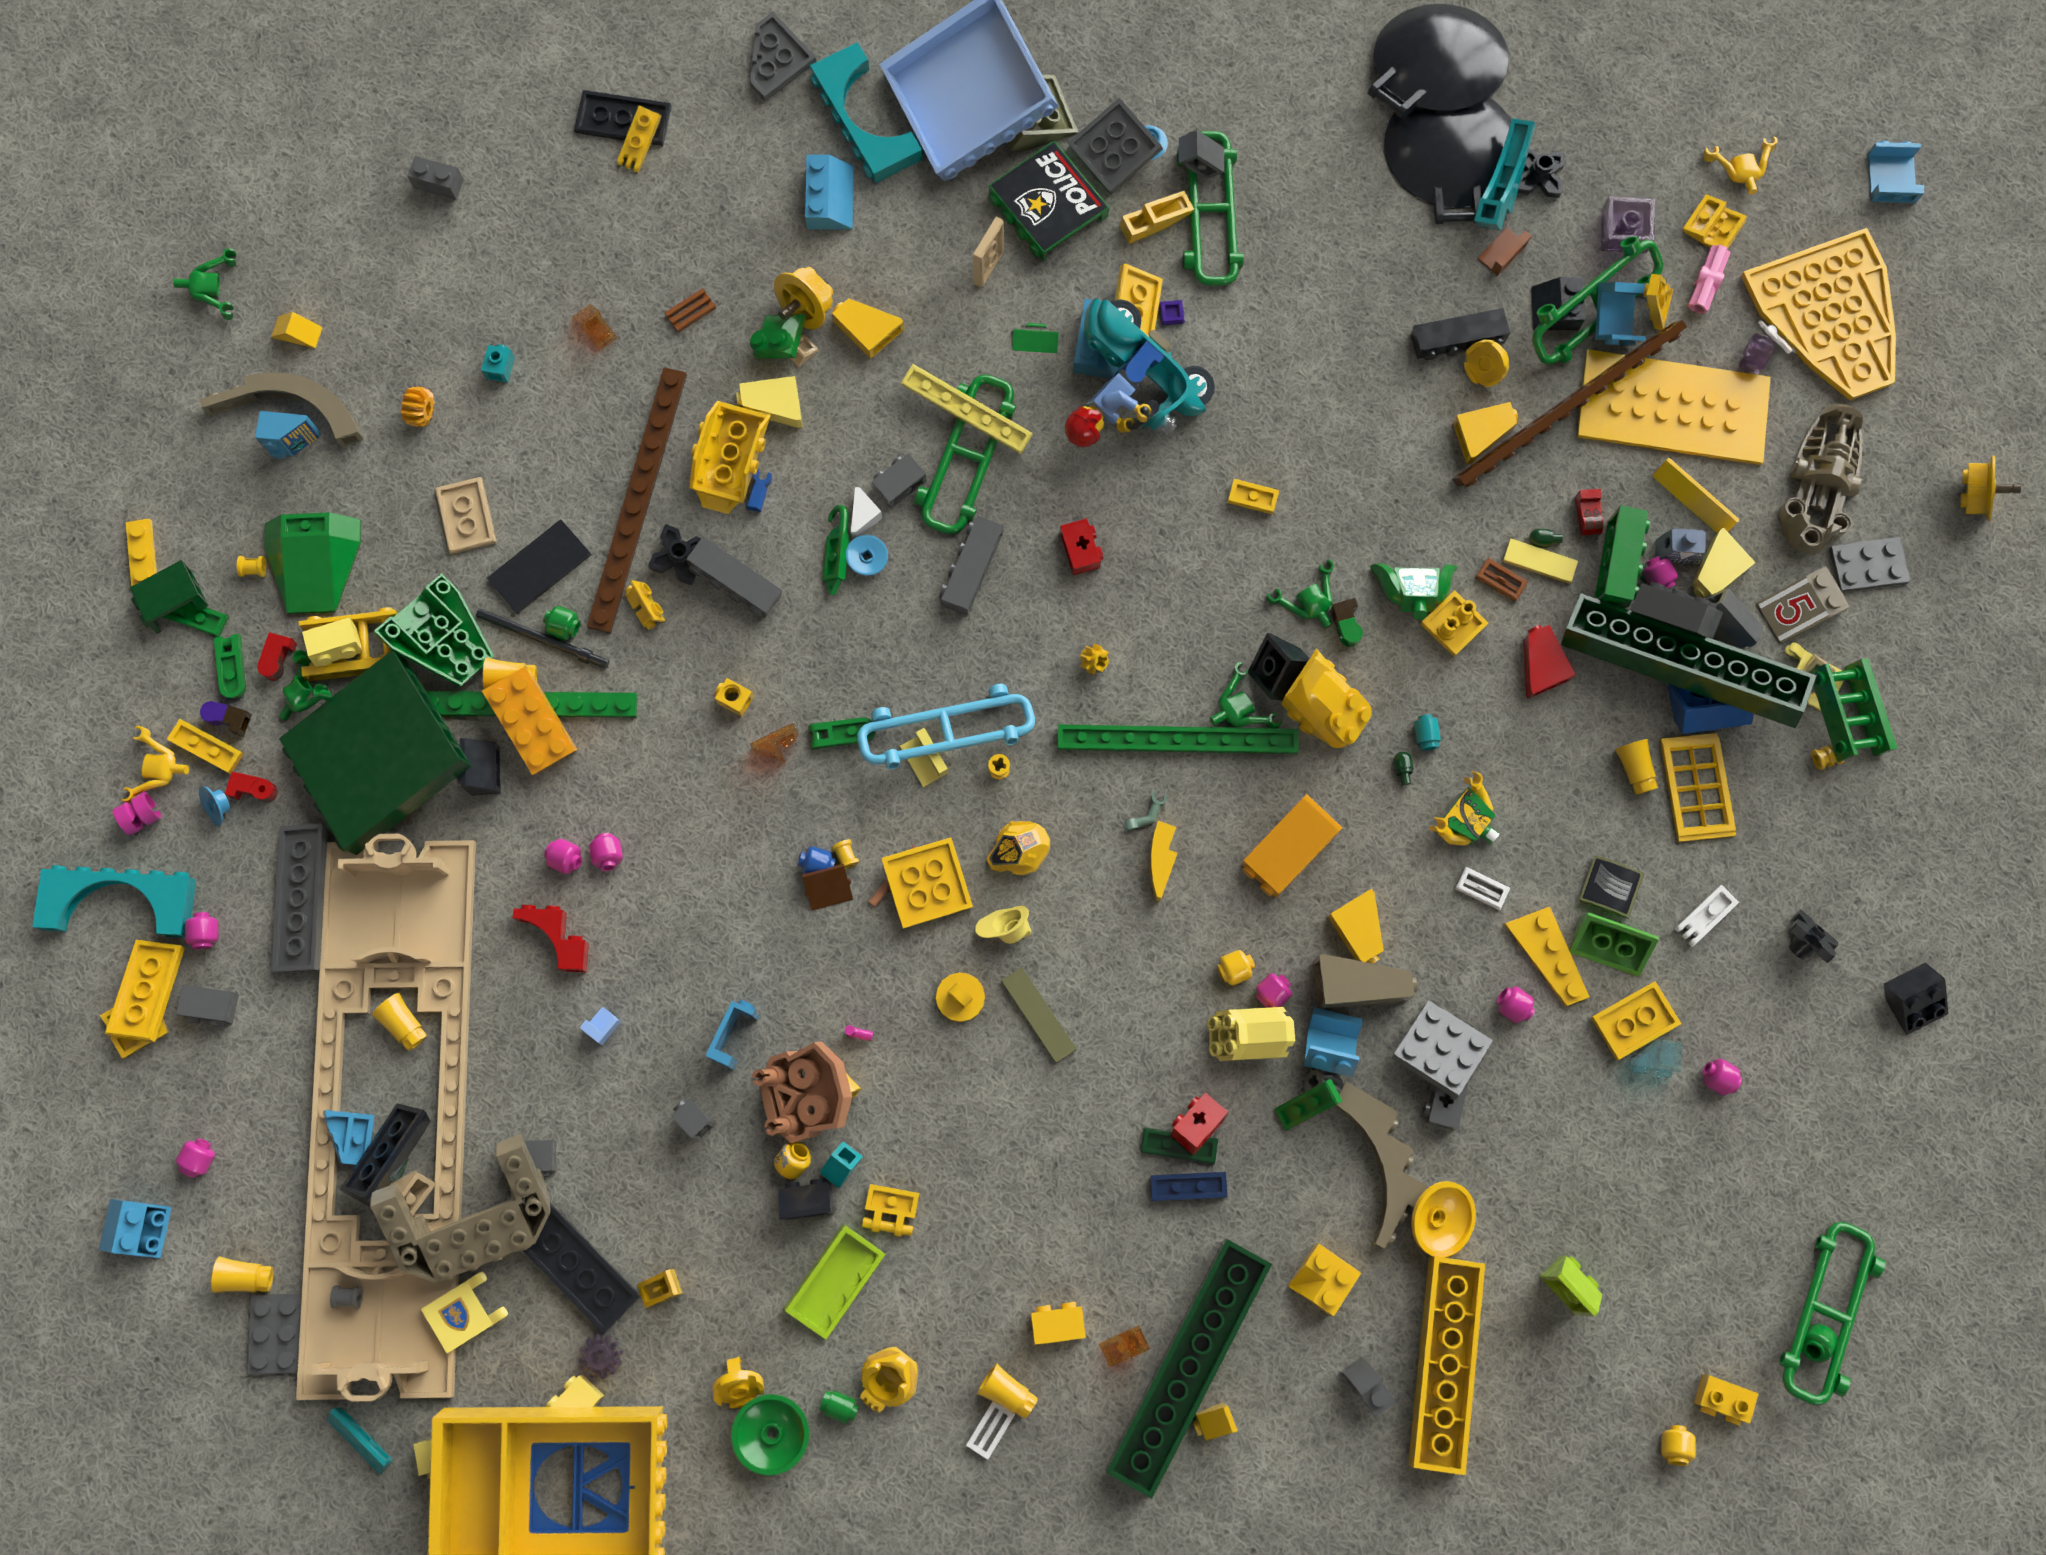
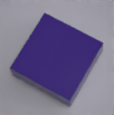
[1159,300,1185,326]

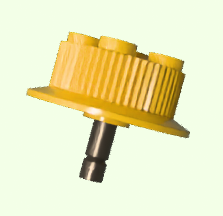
[774,267,833,330]
[1960,455,2021,522]

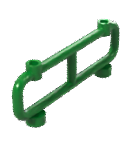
[1177,131,1244,286]
[1532,236,1664,365]
[914,374,1016,535]
[1778,1222,1886,1406]

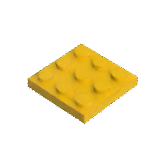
[881,837,973,929]

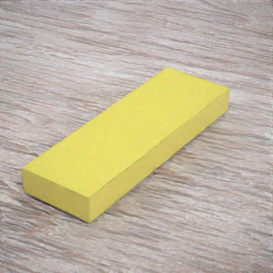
[1502,539,1578,584]

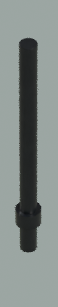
[476,608,610,669]

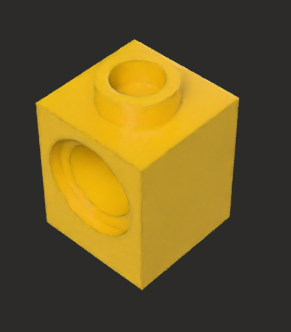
[714,678,754,717]

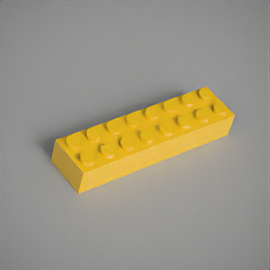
[1408,1256,1485,1475]

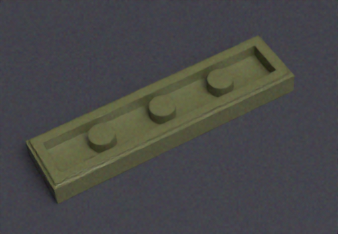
[1001,967,1077,1063]

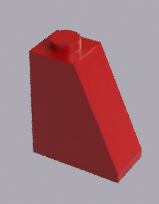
[1523,624,1575,699]

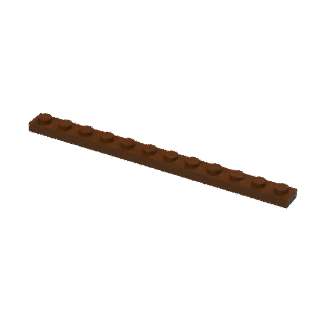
[1452,320,1687,487]
[587,367,687,634]

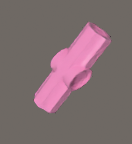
[1687,245,1731,314]

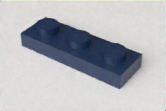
[1150,1172,1228,1201]

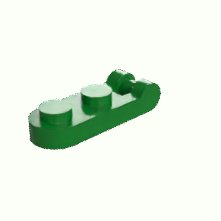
[214,634,246,700]
[808,717,876,750]

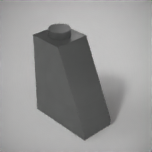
[1704,588,1763,649]

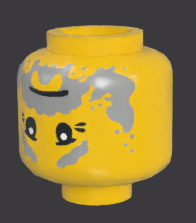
[774,1142,811,1179]

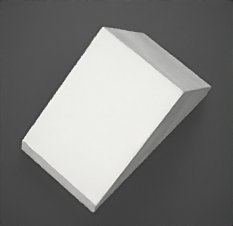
[851,487,882,539]

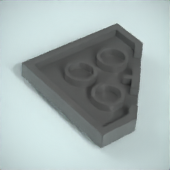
[750,11,817,101]

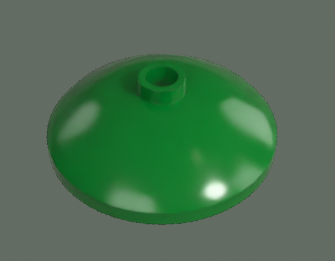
[731,1394,810,1475]

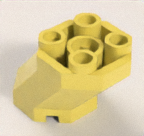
[1207,1007,1295,1061]

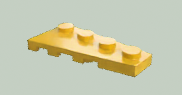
[1504,906,1589,1007]

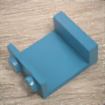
[1868,141,1924,203]
[1595,282,1646,346]
[705,999,760,1070]
[1304,1007,1362,1078]

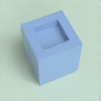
[580,1007,621,1045]

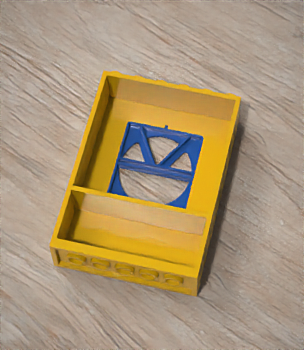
[428,1406,668,1555]

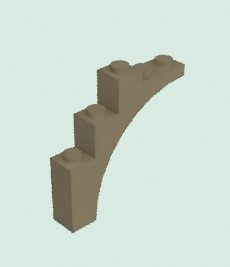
[1333,1082,1429,1249]

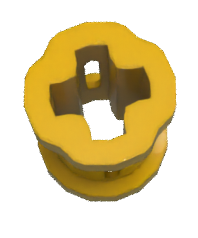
[236,556,267,577]
[988,754,1010,780]
[831,839,860,869]

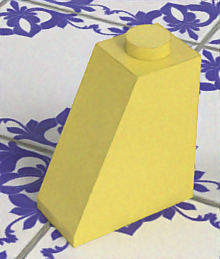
[736,376,803,428]
[1691,527,1755,598]

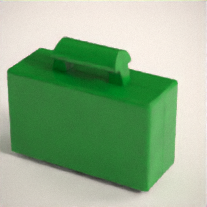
[1012,323,1059,354]

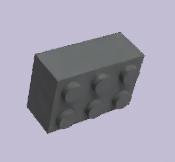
[1631,582,1723,639]

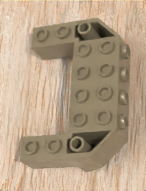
[371,1134,550,1283]

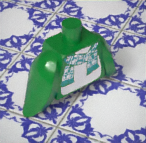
[1370,563,1458,620]

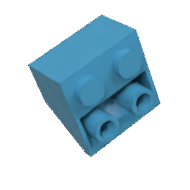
[99,1199,172,1258]

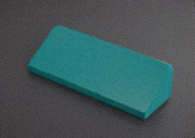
[327,1407,393,1475]

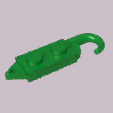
[822,505,849,596]

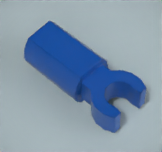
[746,470,772,512]

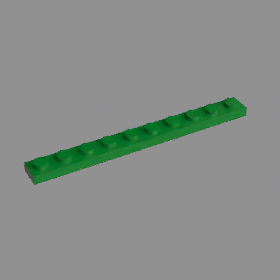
[426,691,638,718]
[1058,724,1299,754]

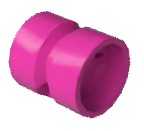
[112,792,162,836]

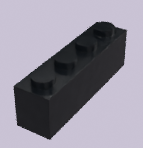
[1410,308,1510,360]

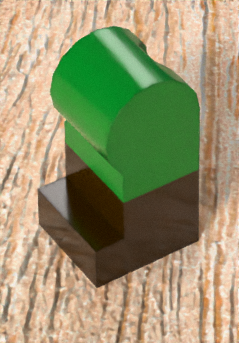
[1330,598,1363,647]

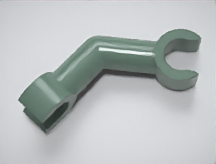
[1123,790,1167,833]

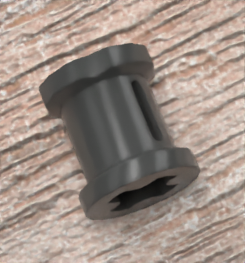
[330,1285,363,1310]

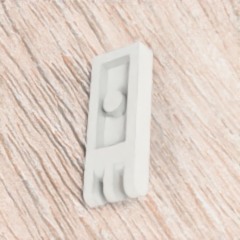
[1675,885,1739,947]

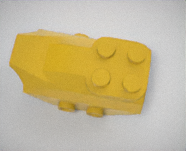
[689,401,771,514]
[1281,648,1372,748]

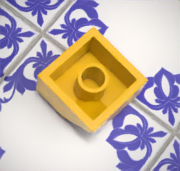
[1288,1243,1361,1316]

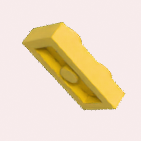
[1228,479,1279,515]

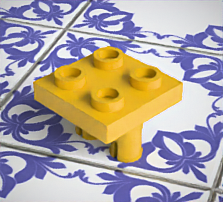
[1420,590,1489,657]

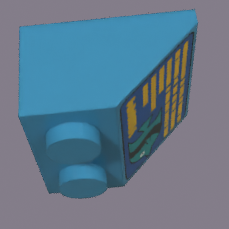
[255,411,321,459]

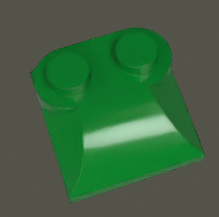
[750,314,806,359]

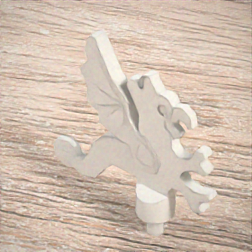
[1758,320,1796,354]

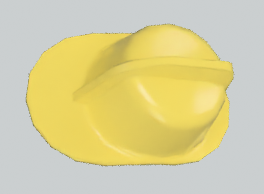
[975,906,1031,944]

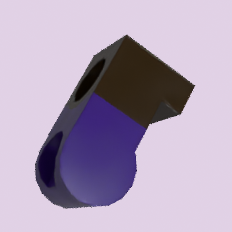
[200,701,252,737]

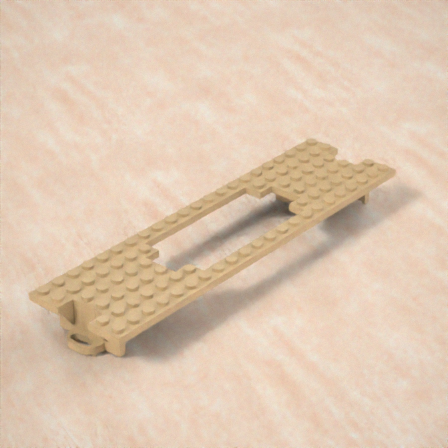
[296,834,476,1401]

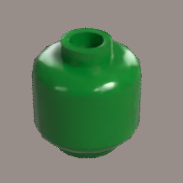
[543,606,581,641]
[1801,1324,1838,1363]

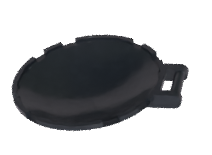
[1367,4,1509,120]
[1384,98,1511,224]

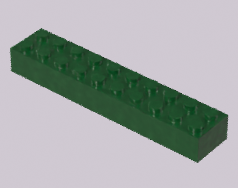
[1561,593,1817,729]
[1105,1239,1272,1499]

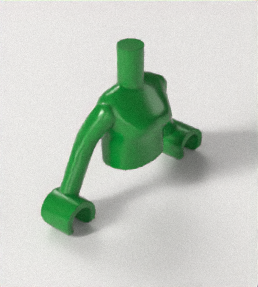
[173,248,237,320]
[1266,559,1334,629]
[279,650,331,721]
[1209,662,1282,728]

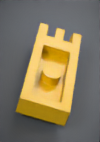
[617,106,662,173]

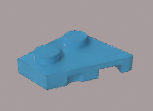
[323,1110,374,1165]

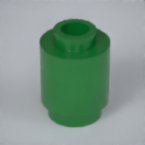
[819,1391,859,1424]

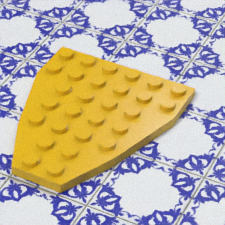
[1741,228,1896,400]

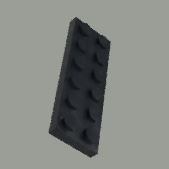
[523,1202,641,1334]

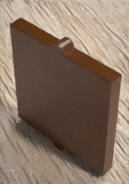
[802,864,853,910]

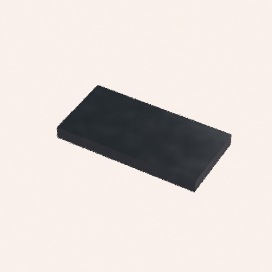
[574,90,672,146]
[487,519,591,614]

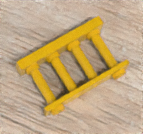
[299,608,398,682]

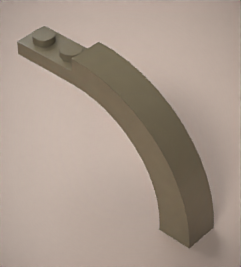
[199,372,364,447]

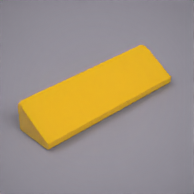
[1652,458,1739,533]

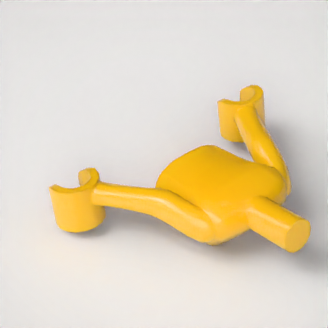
[1703,137,1777,195]
[121,725,189,803]

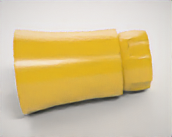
[483,658,538,689]
[1615,739,1658,795]
[371,993,427,1051]
[211,1257,274,1293]
[977,1363,1038,1418]

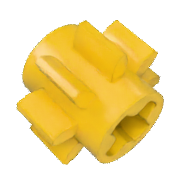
[1080,643,1109,675]

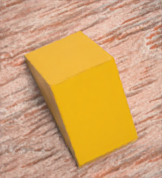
[271,312,323,349]
[637,1269,683,1308]

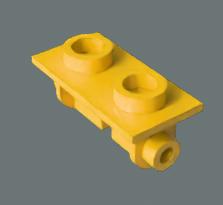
[625,580,665,630]

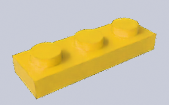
[125,518,157,586]
[167,719,244,774]

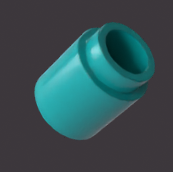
[1414,714,1441,751]

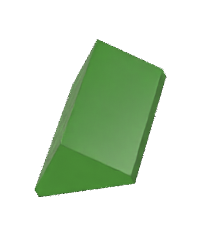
[1569,912,1659,977]

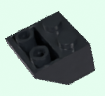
[457,738,501,796]
[1884,962,1949,1035]

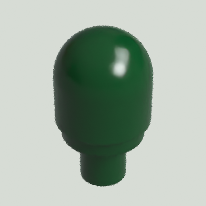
[1529,529,1563,548]
[1393,752,1414,785]

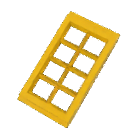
[1660,733,1736,842]

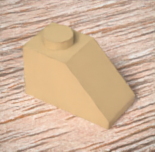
[389,1171,436,1216]

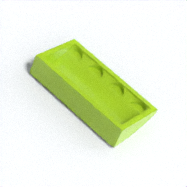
[783,1223,886,1340]

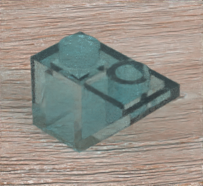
[1625,1039,1683,1078]

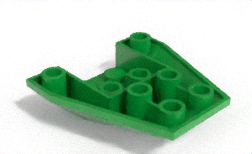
[264,512,361,614]
[373,573,494,687]

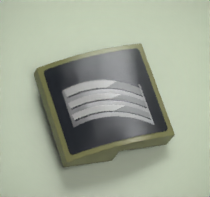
[1579,855,1644,919]

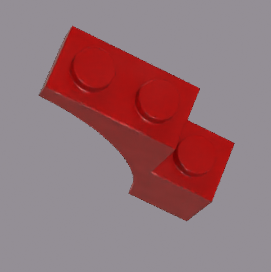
[512,905,589,972]

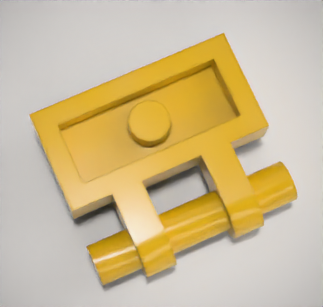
[862,1184,920,1237]

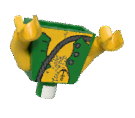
[1429,771,1500,846]

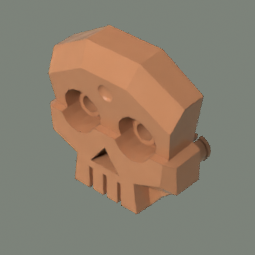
[752,1042,852,1143]

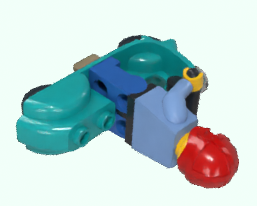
[1064,299,1215,448]

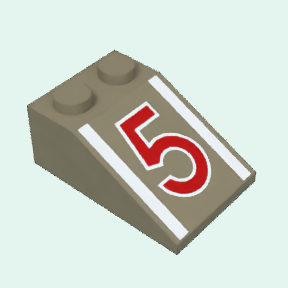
[1756,566,1850,644]

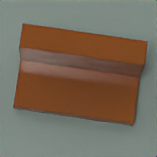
[1477,228,1532,276]

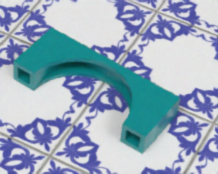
[809,42,923,183]
[32,865,196,938]

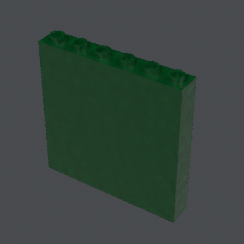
[279,650,472,855]

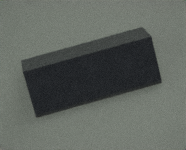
[340,1103,431,1207]

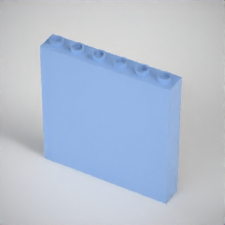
[880,0,1059,182]

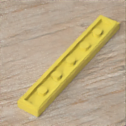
[901,364,1033,454]

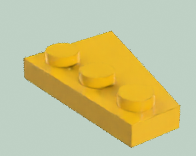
[1644,274,1674,330]

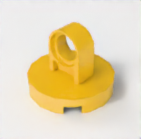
[1464,340,1509,387]
[936,972,985,1022]
[712,1357,764,1409]

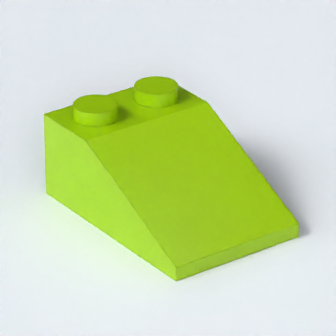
[1539,1256,1603,1317]

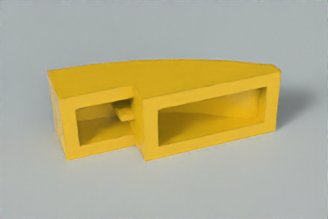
[1119,191,1194,244]
[1150,821,1177,902]

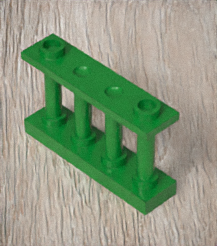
[1809,658,1898,762]

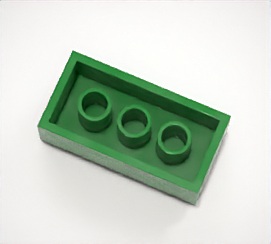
[1595,505,1650,608]

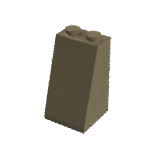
[1313,954,1418,1009]

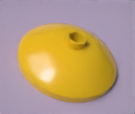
[1411,1181,1476,1257]

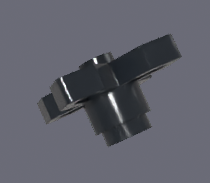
[1518,149,1565,198]
[648,524,701,585]
[1789,909,1838,963]

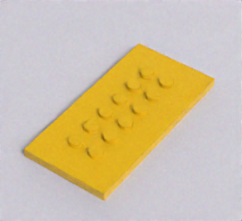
[1577,349,1771,465]

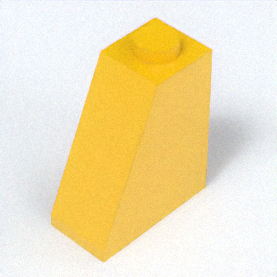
[832,298,904,359]
[1453,402,1518,465]
[1328,888,1384,964]

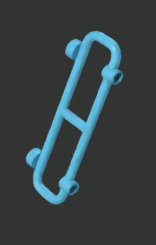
[857,684,1035,769]

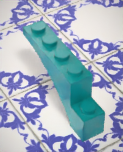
[1474,118,1536,231]

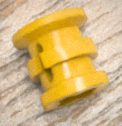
[1811,743,1844,770]

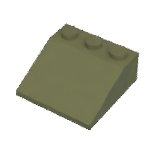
[1007,75,1078,151]

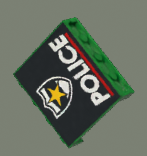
[988,141,1109,262]

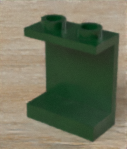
[130,560,209,634]

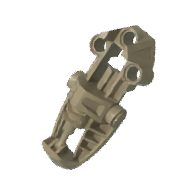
[1778,404,1863,555]

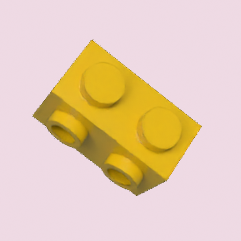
[1031,1302,1086,1345]
[1693,1374,1758,1426]

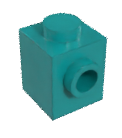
[481,344,515,383]
[820,1141,863,1188]

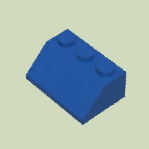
[1668,684,1754,734]

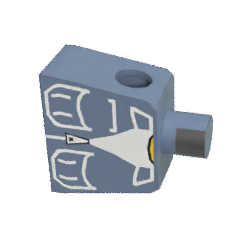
[1656,529,1705,565]

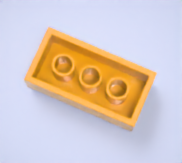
[482,666,578,775]

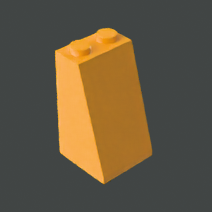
[1241,794,1342,898]

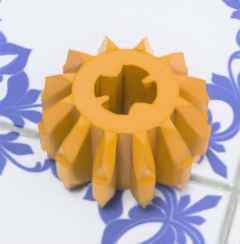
[400,386,435,427]

